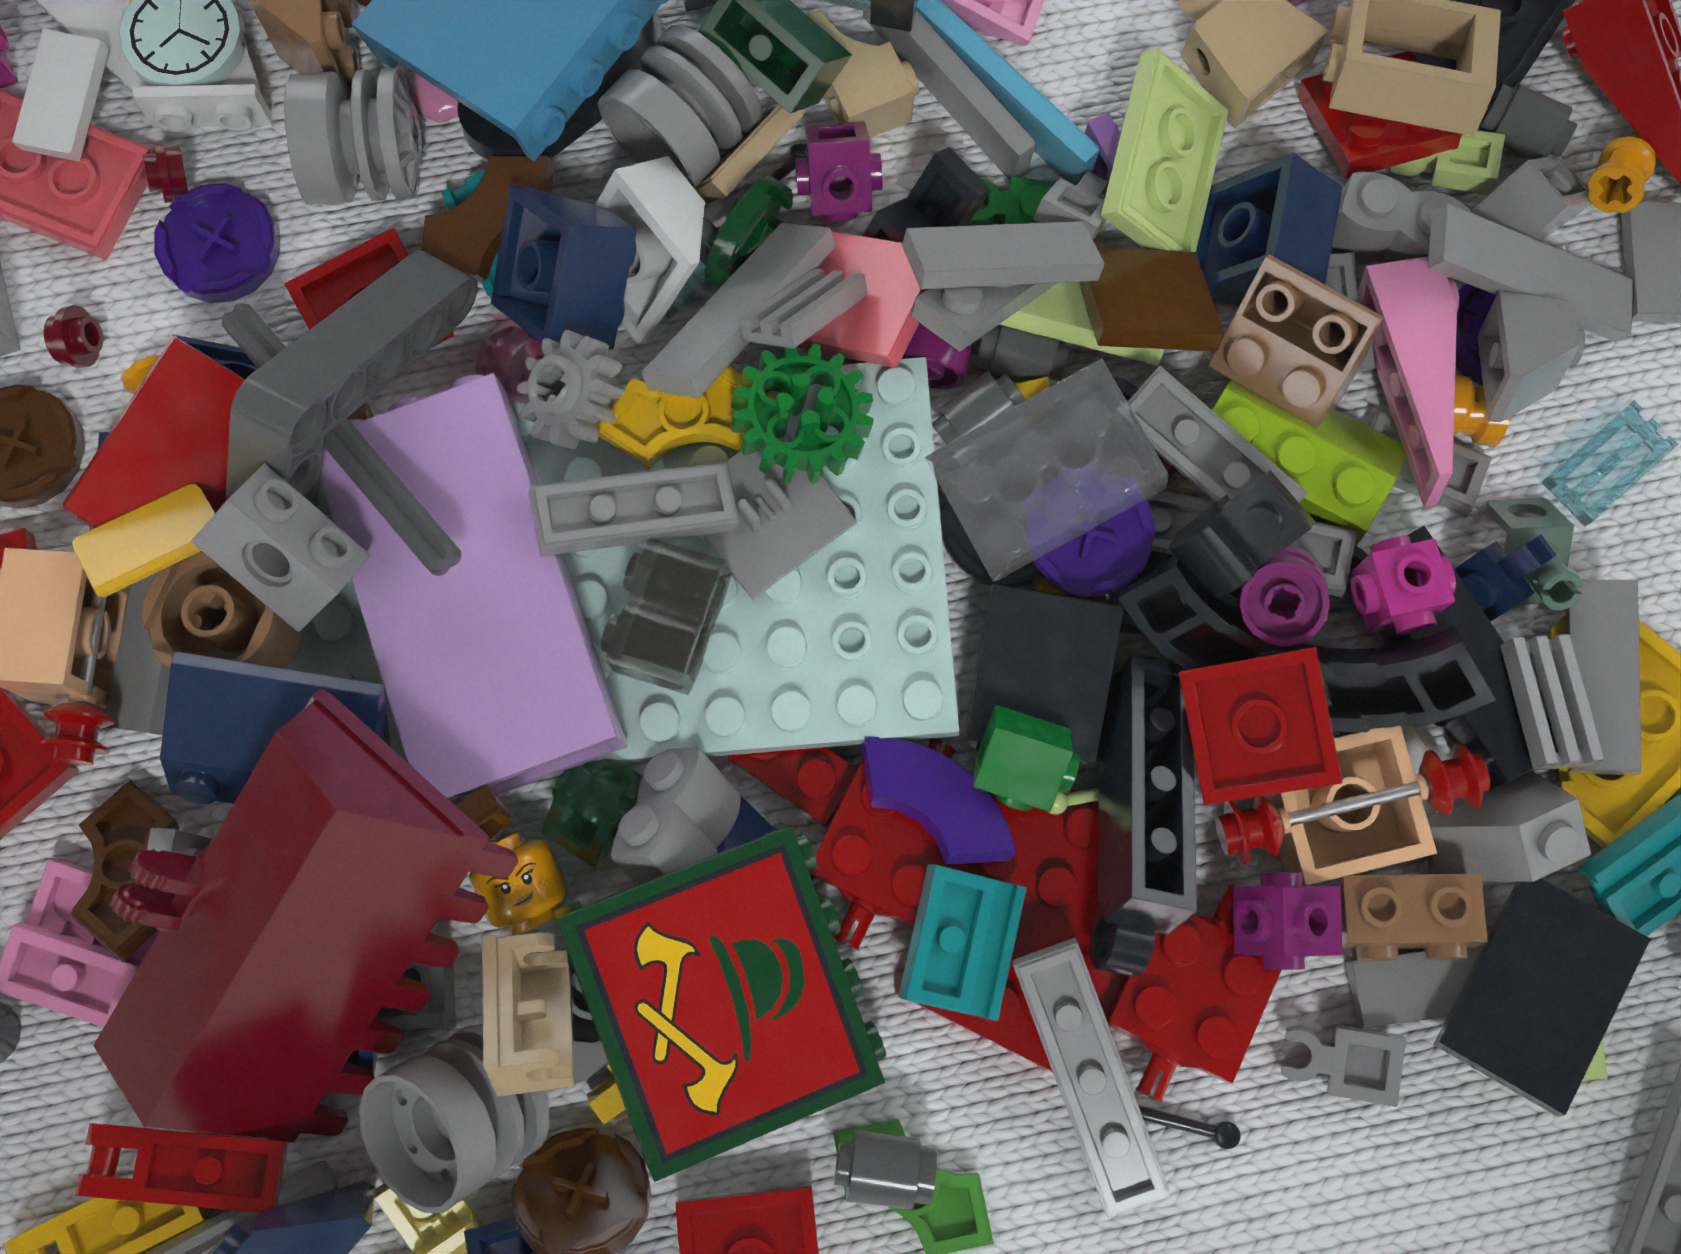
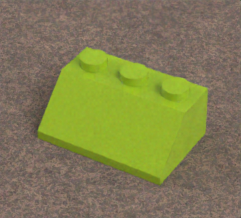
[1212,380,1406,546]

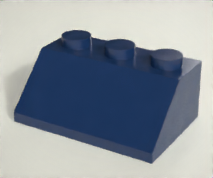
[160,651,391,804]

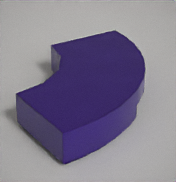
[861,737,1016,865]

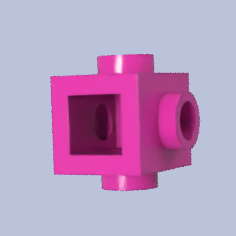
[1349,535,1456,635]

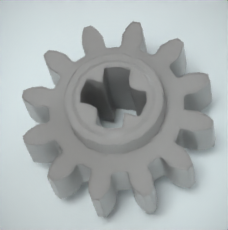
[517,330,625,450]

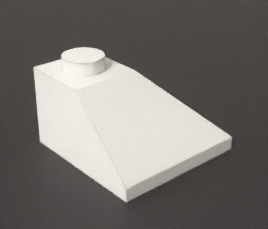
[595,156,705,345]

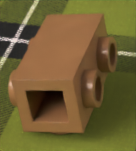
[1333,874,1488,961]

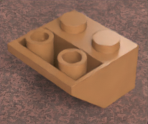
[248,0,360,100]
[1208,254,1383,428]

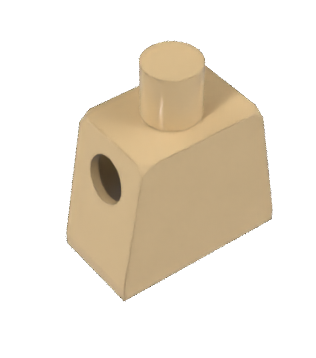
[1178,0,1329,129]

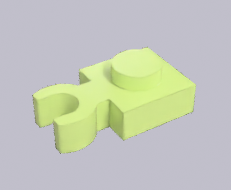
[1390,130,1505,195]

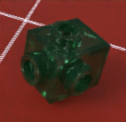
[541,759,643,869]

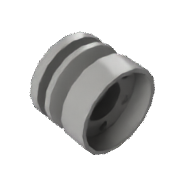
[598,25,762,189]
[284,68,422,205]
[359,1025,550,1213]

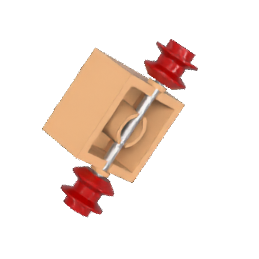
[0,516,131,765]
[1215,726,1490,886]

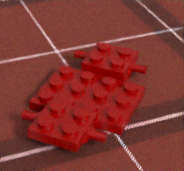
[809,738,1282,1103]

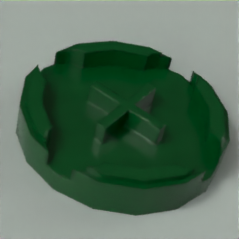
[704,175,793,289]

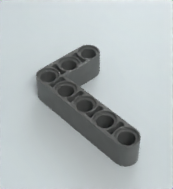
[226,250,478,508]

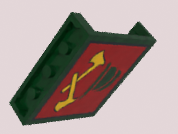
[553,822,887,1182]

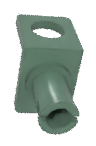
[1486,497,1583,611]

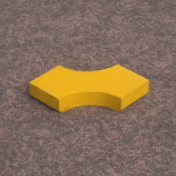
[596,366,775,470]

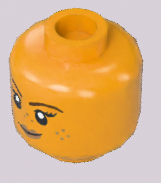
[469,831,568,935]

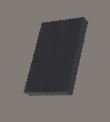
[1433,878,1651,1117]

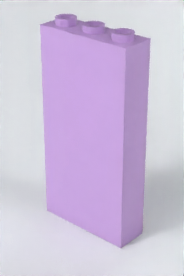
[320,373,628,805]

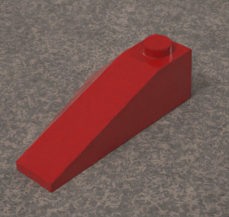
[1562,0,1681,185]

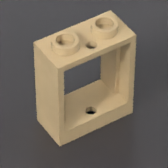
[1323,0,1501,137]

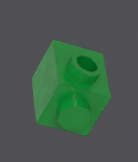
[973,704,1080,812]

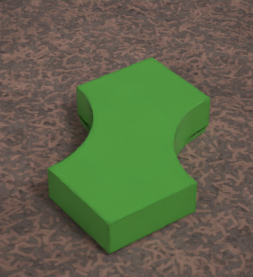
[833,1119,994,1254]

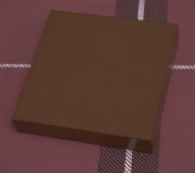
[1080,246,1224,351]

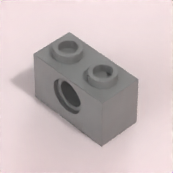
[191,463,371,633]

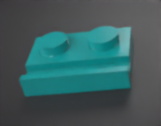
[1578,793,1681,936]
[898,864,1027,1021]

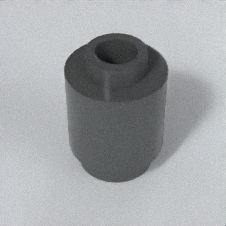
[1479,84,1578,159]
[976,325,1070,383]
[932,371,1028,463]
[834,1130,937,1210]

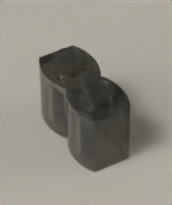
[601,538,732,695]

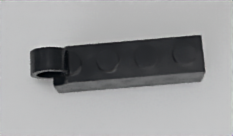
[1328,525,1558,790]
[1089,655,1197,977]

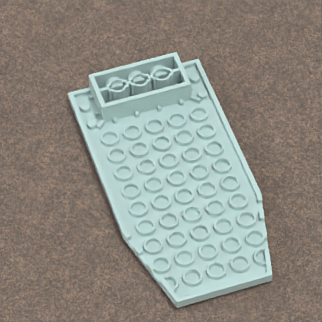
[221,357,959,768]

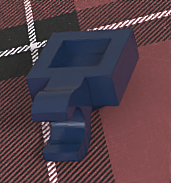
[1455,534,1557,622]

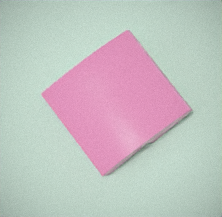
[0,859,160,1027]

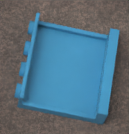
[352,0,669,162]

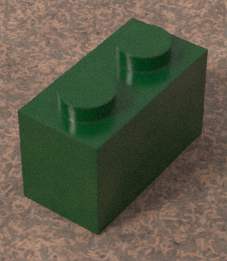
[698,0,852,114]

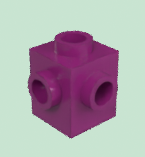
[795,121,883,221]
[1233,872,1343,970]

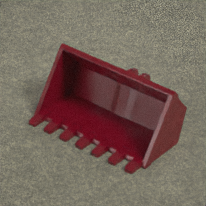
[93,688,518,1143]

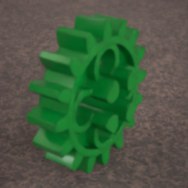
[731,343,874,484]

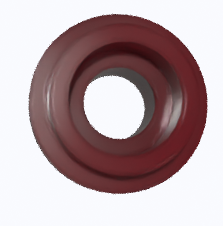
[143,140,188,203]
[43,305,103,368]

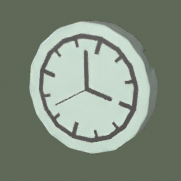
[119,0,245,86]

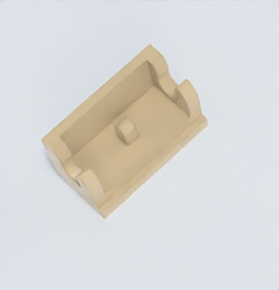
[482,933,575,1097]

